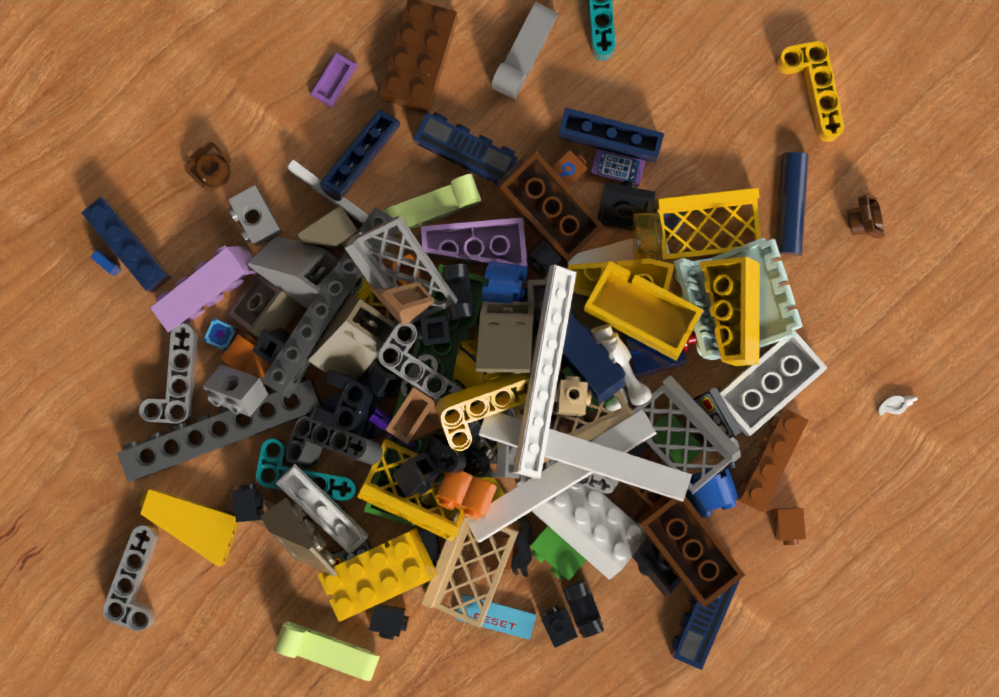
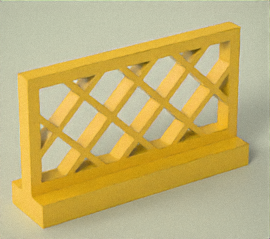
[654,188,761,260]
[357,438,464,542]

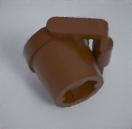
[184,142,232,188]
[847,194,885,239]

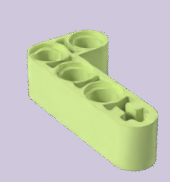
[382,174,481,235]
[273,622,380,681]

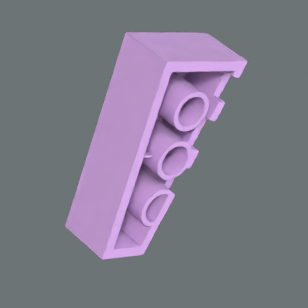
[421,217,528,269]
[151,246,258,332]

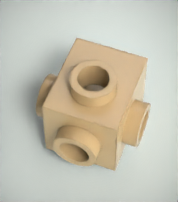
[554,376,592,417]

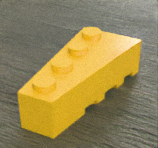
[699,256,760,366]

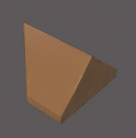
[370,281,435,327]
[386,386,443,444]

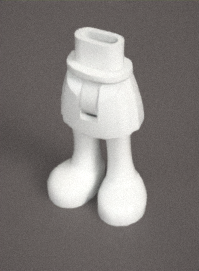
[591,324,652,411]

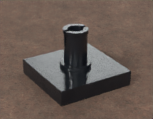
[597,180,656,233]
[632,537,681,597]

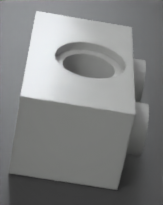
[228,185,283,247]
[203,364,268,417]

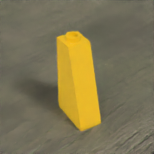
[139,489,239,567]

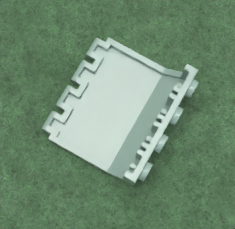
[674,238,803,360]

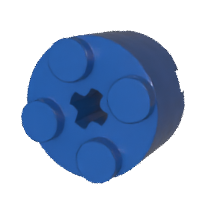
[482,262,528,304]
[685,466,738,518]

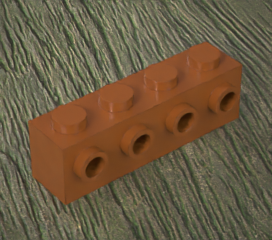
[736,408,809,512]

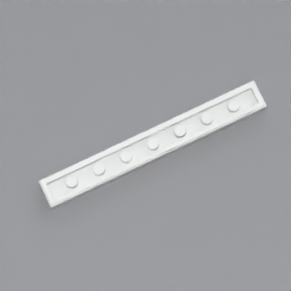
[513,265,576,479]
[466,410,657,542]
[479,412,692,501]

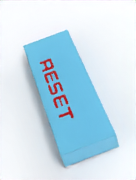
[456,594,537,640]

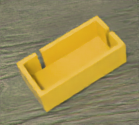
[584,261,703,361]
[317,528,438,622]

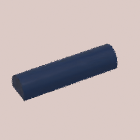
[320,109,400,201]
[776,152,809,256]

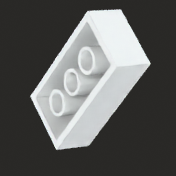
[719,331,827,436]
[532,483,647,580]

